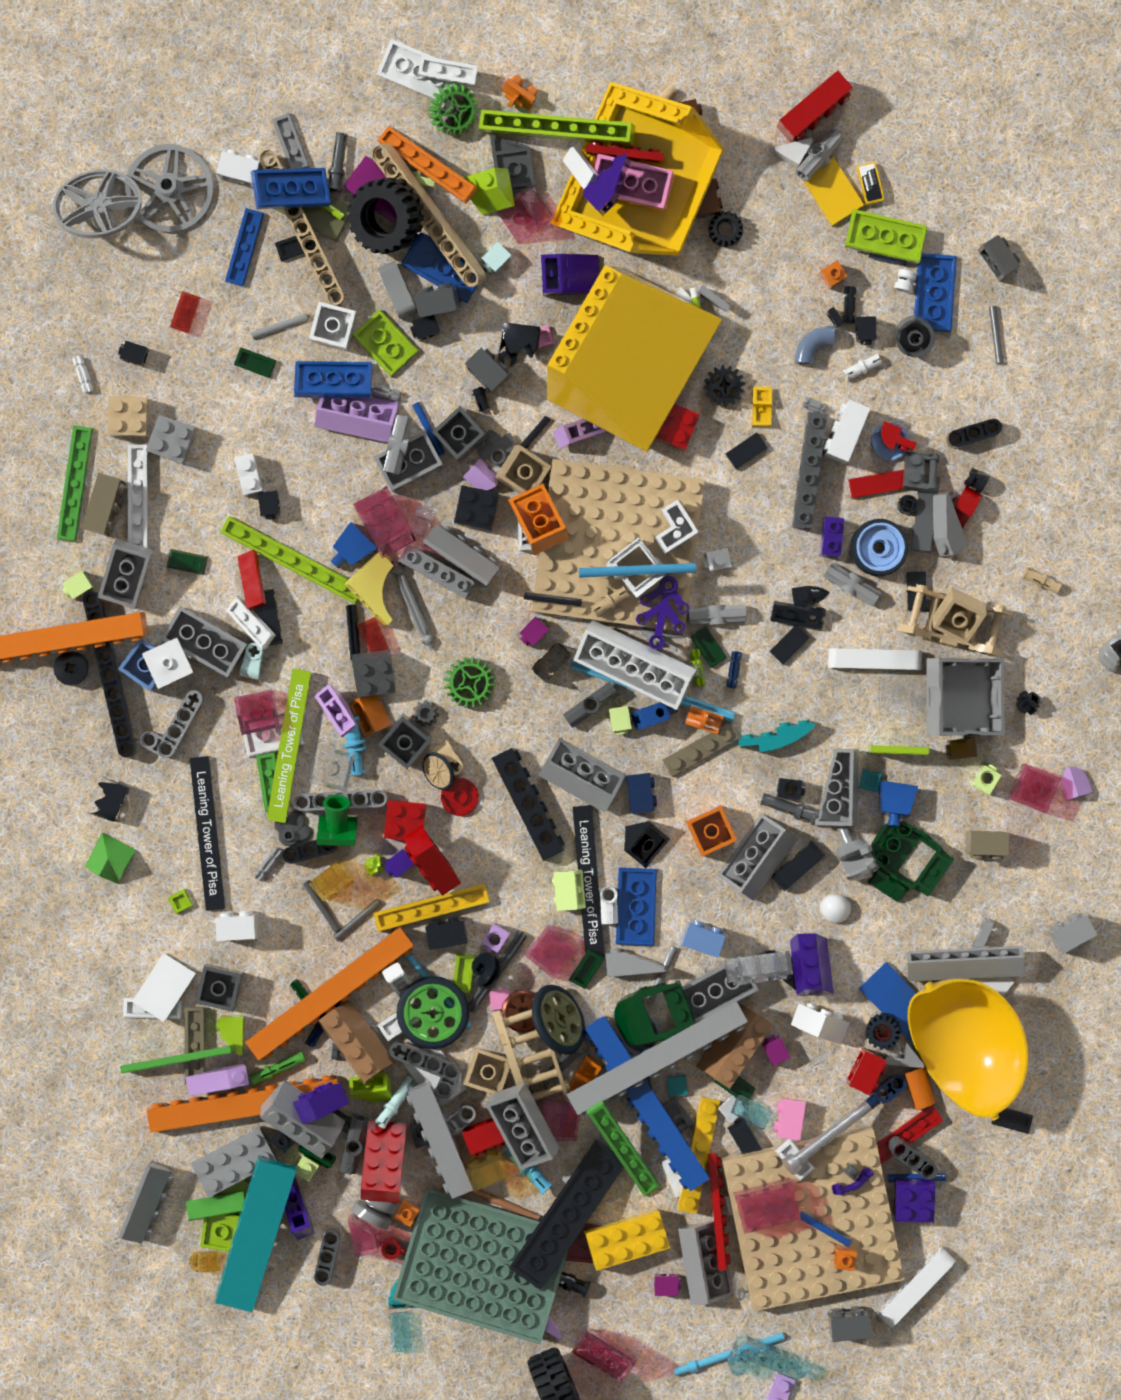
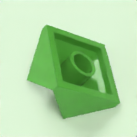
[85,832,136,884]

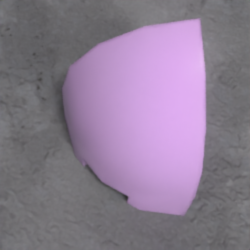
[463,457,498,490]
[1062,767,1093,800]

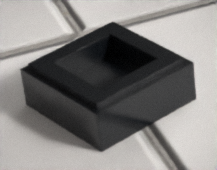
[826,306,844,328]

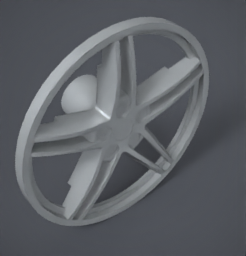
[125,144,214,233]
[53,170,142,238]

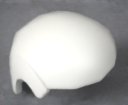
[820,894,851,923]

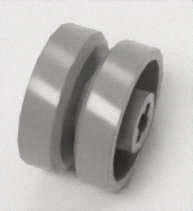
[351,1191,400,1230]

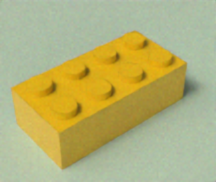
[584,1209,670,1271]

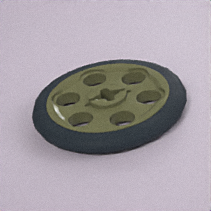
[532,985,585,1055]

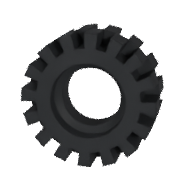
[708,211,743,247]

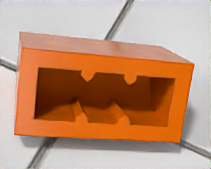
[349,695,392,737]
[903,1066,936,1111]

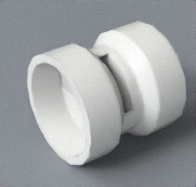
[894,269,917,293]

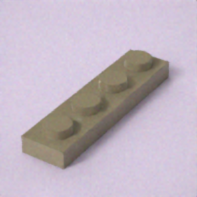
[662,722,738,777]
[184,1007,205,1084]

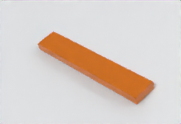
[377,126,478,204]

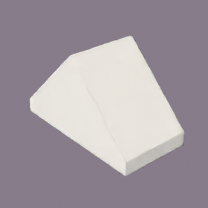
[774,138,813,167]

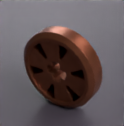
[501,990,544,1033]

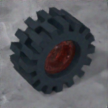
[865,1012,901,1050]

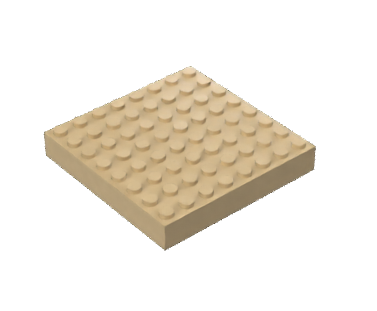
[532,459,705,633]
[721,1126,904,1312]

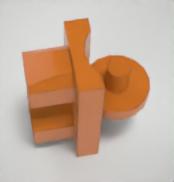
[501,75,538,110]
[685,706,724,735]

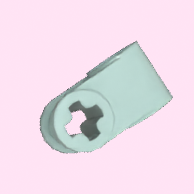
[239,642,264,680]

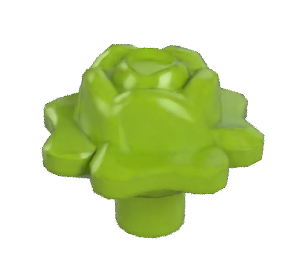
[364,854,385,877]

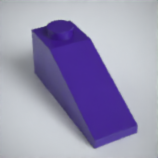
[285,1177,315,1240]

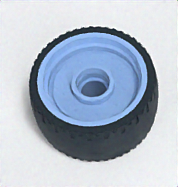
[850,519,908,577]

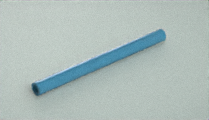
[579,563,696,578]

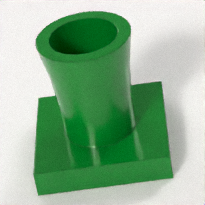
[317,795,358,846]

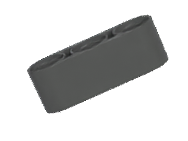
[888,1136,938,1180]
[314,1228,341,1286]

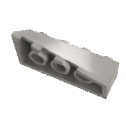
[815,748,859,826]

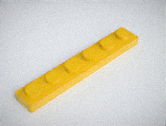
[373,883,490,931]
[677,1096,720,1214]

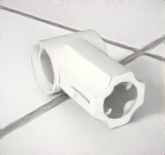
[599,886,618,924]

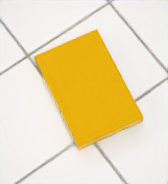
[802,157,864,226]

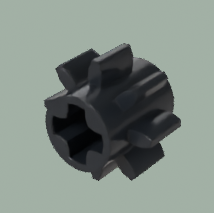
[1016,690,1040,715]

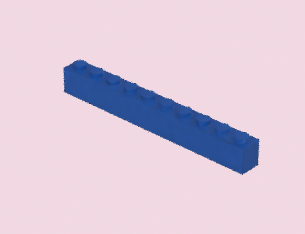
[584,1016,710,1191]

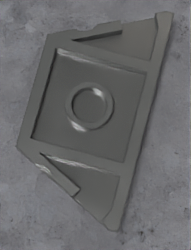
[490,134,535,200]

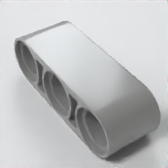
[377,261,417,319]

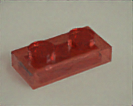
[170,291,201,334]
[357,617,391,652]

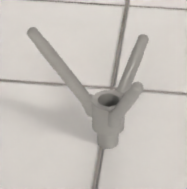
[641,628,684,652]

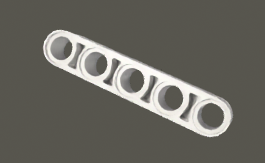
[828,648,922,670]
[877,1247,956,1328]

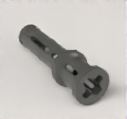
[328,132,348,192]
[760,793,819,826]

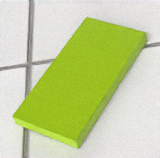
[844,209,928,264]

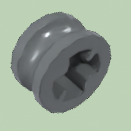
[842,1162,861,1181]

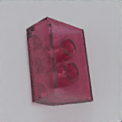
[572,1327,637,1382]

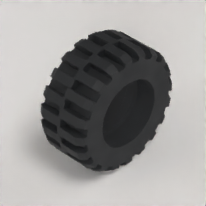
[347,177,424,254]
[527,1347,580,1400]

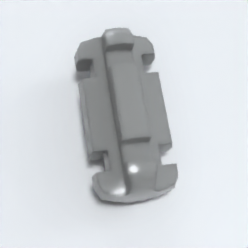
[802,397,826,413]

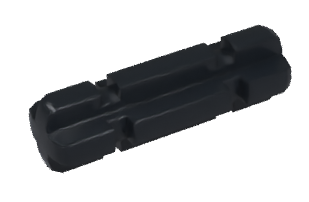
[843,286,856,324]

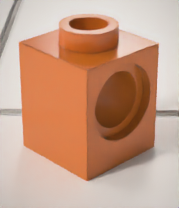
[819,260,848,289]
[394,1198,420,1227]
[833,1245,857,1271]

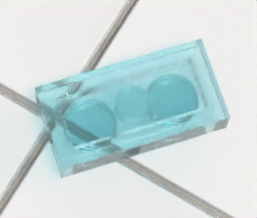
[731,1095,772,1130]
[389,1311,412,1353]

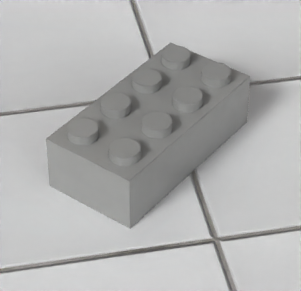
[161,606,248,678]
[682,954,759,1024]
[485,1083,560,1170]
[191,1126,279,1198]

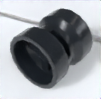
[964,468,990,493]
[897,495,918,515]

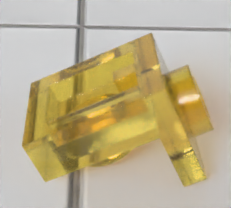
[189,1251,220,1273]

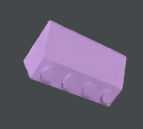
[314,396,399,443]

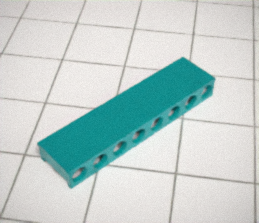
[215,1155,296,1312]

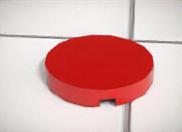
[441,778,479,816]

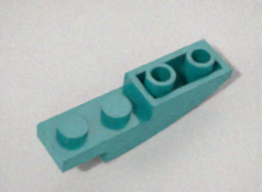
[738,720,815,752]

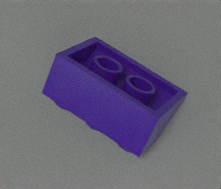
[790,933,834,996]

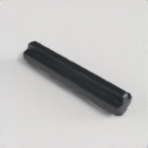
[346,604,360,661]

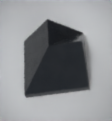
[624,820,670,868]

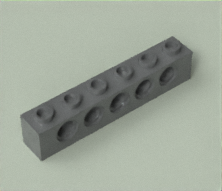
[791,412,828,530]

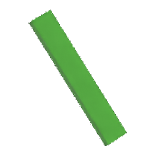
[57,425,93,542]
[120,1044,236,1073]
[586,1100,660,1197]

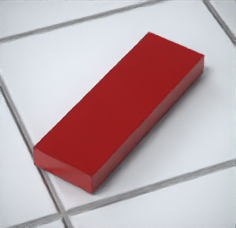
[848,469,904,498]
[237,550,266,610]

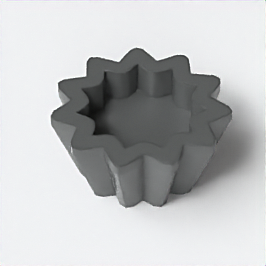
[413,700,440,727]

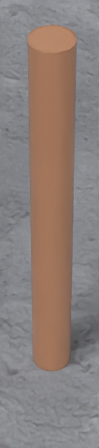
[468,1187,540,1221]

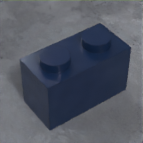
[626,773,657,814]

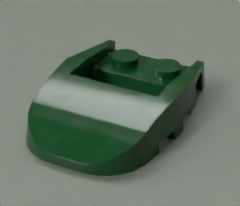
[871,821,954,897]
[614,980,696,1045]

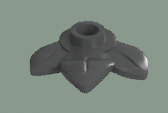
[476,430,514,467]
[274,811,312,846]

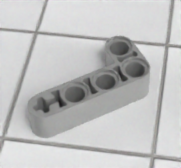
[140,690,204,758]

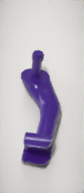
[832,1168,874,1195]

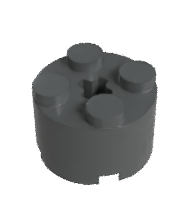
[895,315,935,357]

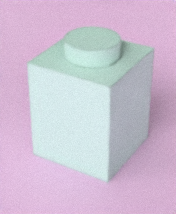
[482,242,512,274]

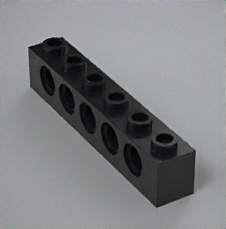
[492,748,565,861]

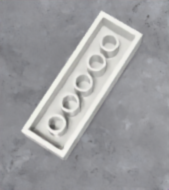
[573,620,697,710]

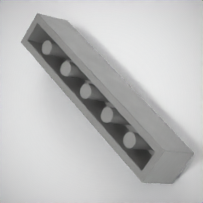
[907,946,1025,982]
[406,1081,474,1199]

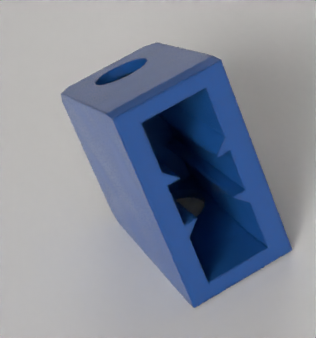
[330,522,377,569]
[630,702,678,730]
[879,781,918,827]

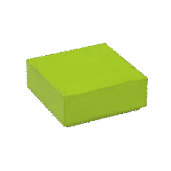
[168,889,194,914]

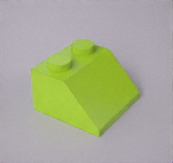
[464,168,515,215]

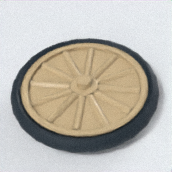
[422,752,454,790]

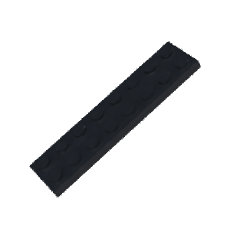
[509,1140,624,1290]

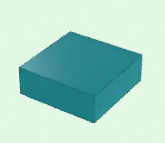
[859,769,882,792]
[667,1075,688,1097]

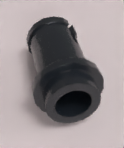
[472,386,490,412]

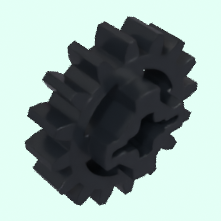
[703,365,745,407]

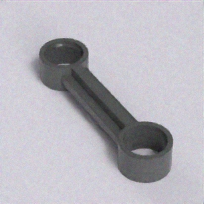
[528,1038,590,1094]

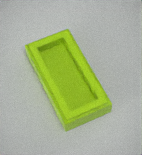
[453,953,476,994]

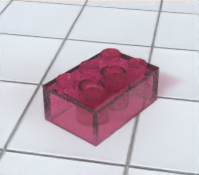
[353,486,416,558]
[733,1177,801,1234]

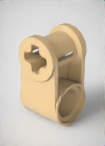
[431,739,464,776]

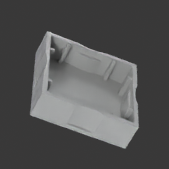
[927,658,1005,736]

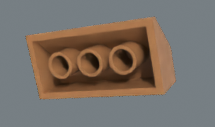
[319,1001,396,1086]
[696,1003,773,1089]

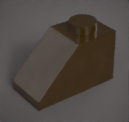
[945,737,978,760]

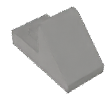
[884,1042,924,1068]

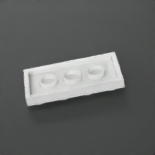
[376,39,454,104]

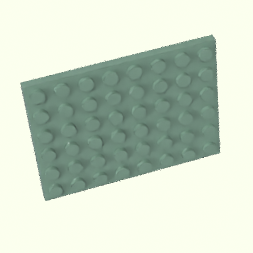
[392,1188,568,1345]

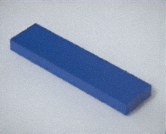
[225,208,264,287]

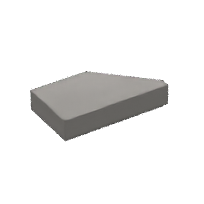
[698,285,731,312]

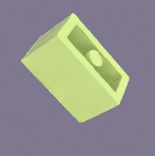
[552,870,586,911]

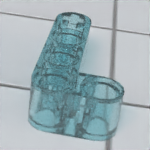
[727,1335,807,1379]

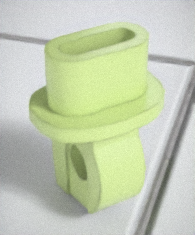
[406,170,435,187]

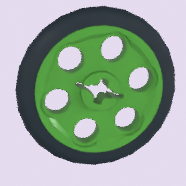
[396,976,469,1049]

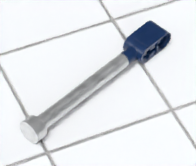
[782,1074,907,1175]

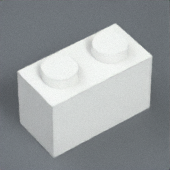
[234,453,263,497]

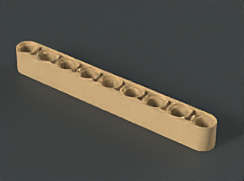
[372,143,486,287]
[259,149,345,307]

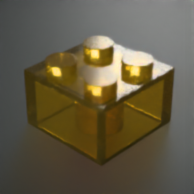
[309,858,355,902]
[465,1149,511,1192]

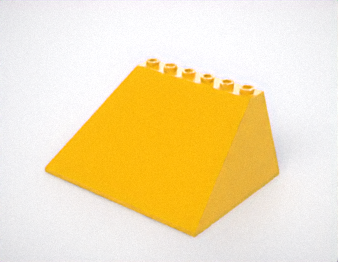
[550,81,725,256]
[547,265,722,452]

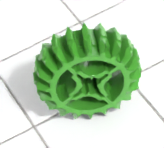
[428,83,479,136]
[444,657,496,708]

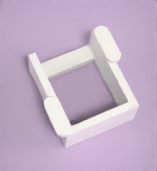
[606,537,667,598]

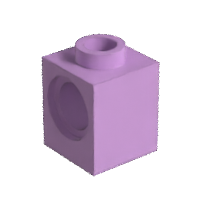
[482,923,510,954]

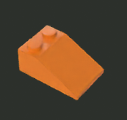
[508,484,569,555]

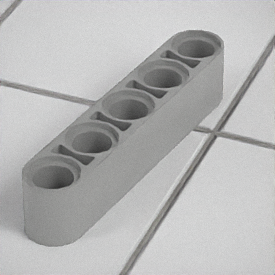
[293,790,388,811]

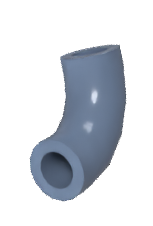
[795,326,835,364]

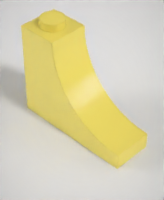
[344,552,394,626]

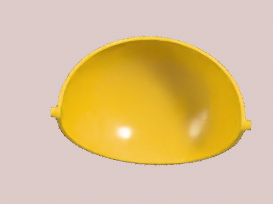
[908,978,1028,1121]

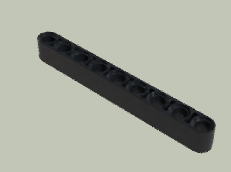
[82,591,137,758]

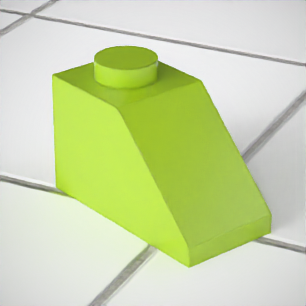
[216,1015,245,1056]
[349,1073,392,1102]

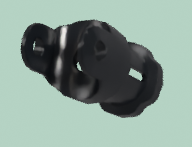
[558,1272,591,1298]

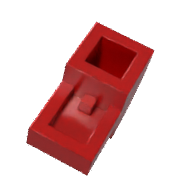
[880,421,917,453]
[954,486,982,529]

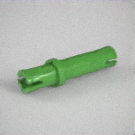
[249,1051,307,1086]

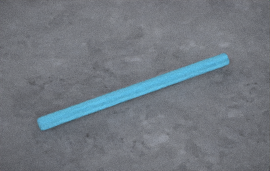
[570,659,735,722]

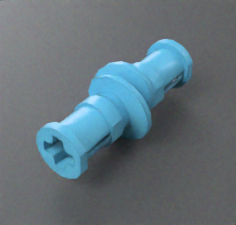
[341,716,367,775]
[502,1147,554,1195]

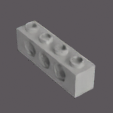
[398,544,475,599]

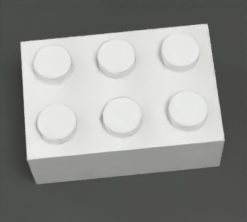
[823,400,870,465]

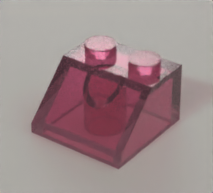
[497,187,554,244]
[234,689,279,735]
[542,1098,580,1141]
[348,1213,383,1257]

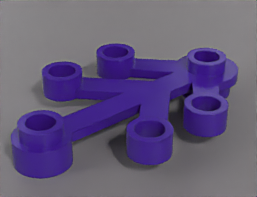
[636,576,689,650]

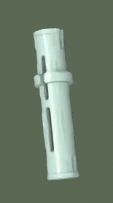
[375,1076,416,1128]

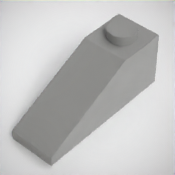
[933,493,968,556]
[605,948,667,977]

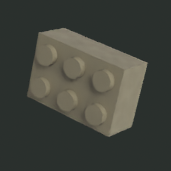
[82,472,127,537]

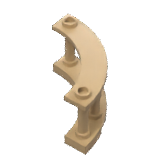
[897,584,1012,657]
[492,999,571,1101]

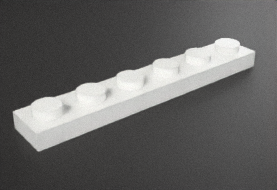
[128,445,148,548]

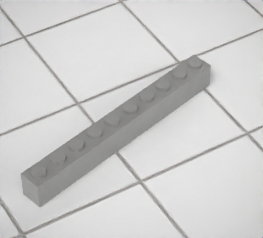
[567,1001,748,1116]

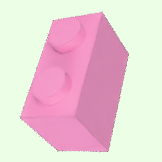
[773,1097,806,1141]

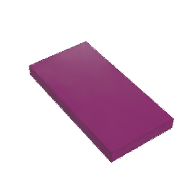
[343,156,420,226]

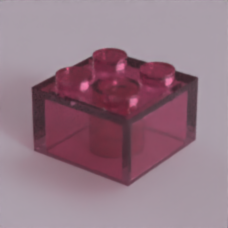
[1008,763,1061,814]
[524,924,578,979]

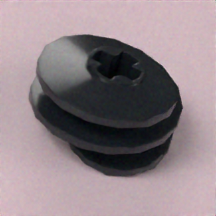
[53,651,89,686]
[471,953,501,989]

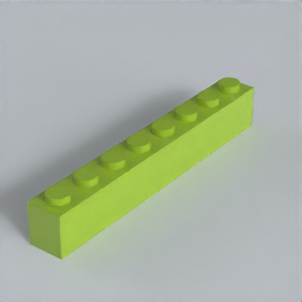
[479,110,636,146]

